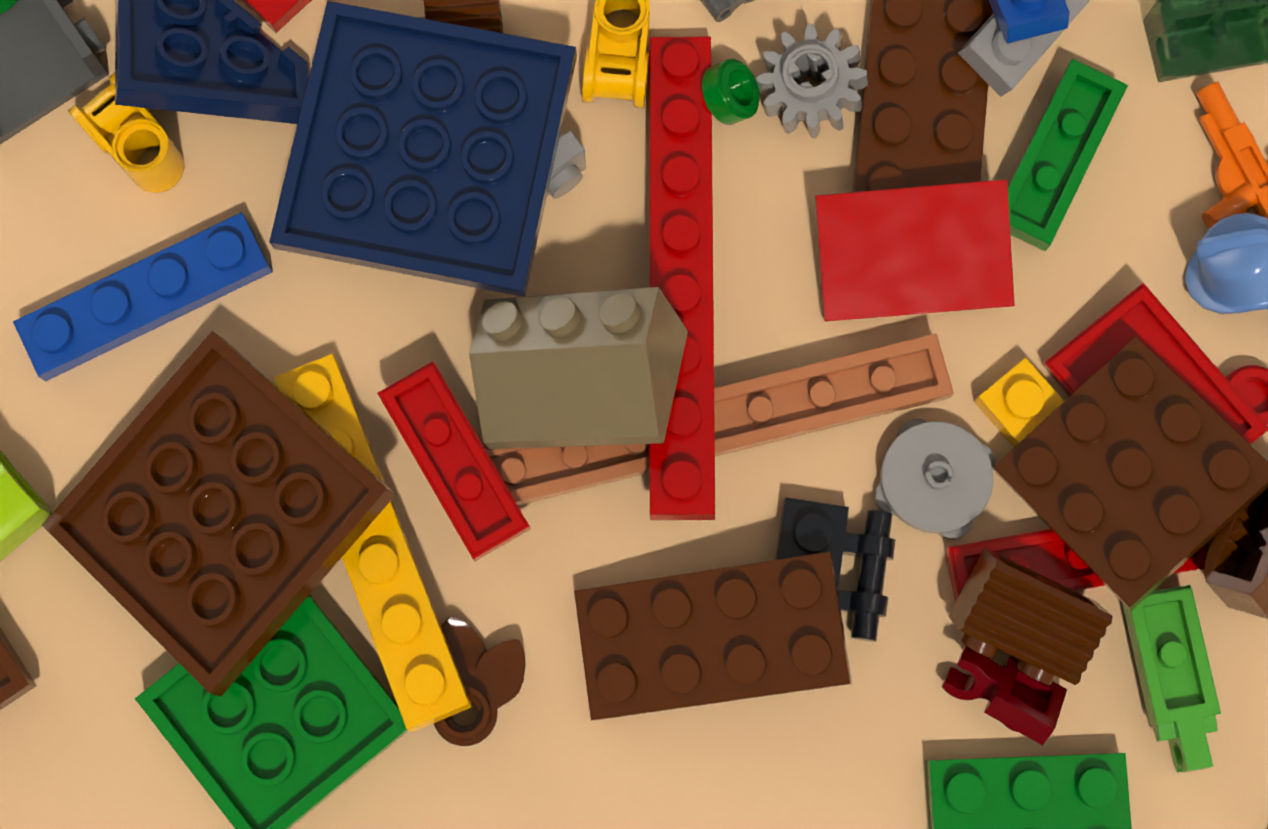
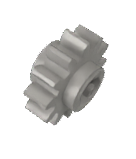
[756,24,868,138]

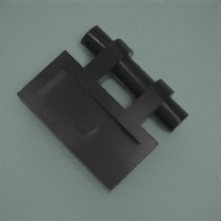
[775,498,896,642]

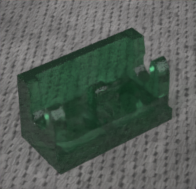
[1143,0,1268,82]

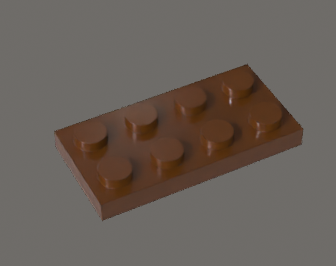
[852,0,994,192]
[574,552,852,720]

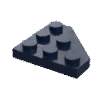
[115,0,308,124]

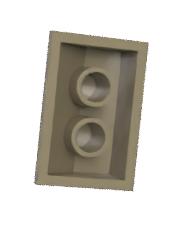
[469,287,688,449]

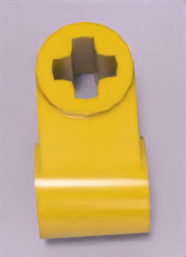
[582,0,650,108]
[68,72,185,193]

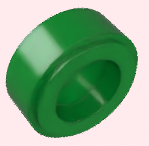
[702,59,760,125]

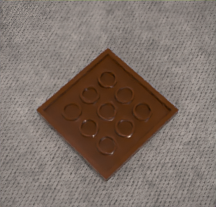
[42,331,396,696]

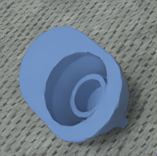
[1185,213,1268,314]

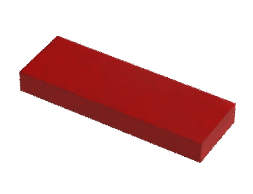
[377,361,531,562]

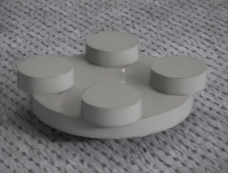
[874,419,995,540]

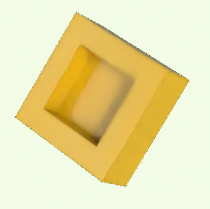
[974,357,1064,447]

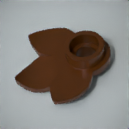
[434,616,526,746]

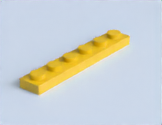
[274,353,472,733]

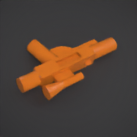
[1196,82,1268,228]

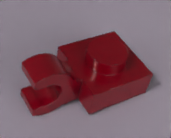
[942,645,1067,746]

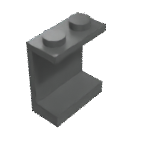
[0,0,109,144]

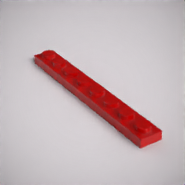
[649,36,715,520]

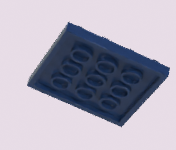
[269,1,577,297]

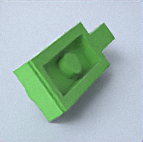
[1122,585,1221,773]

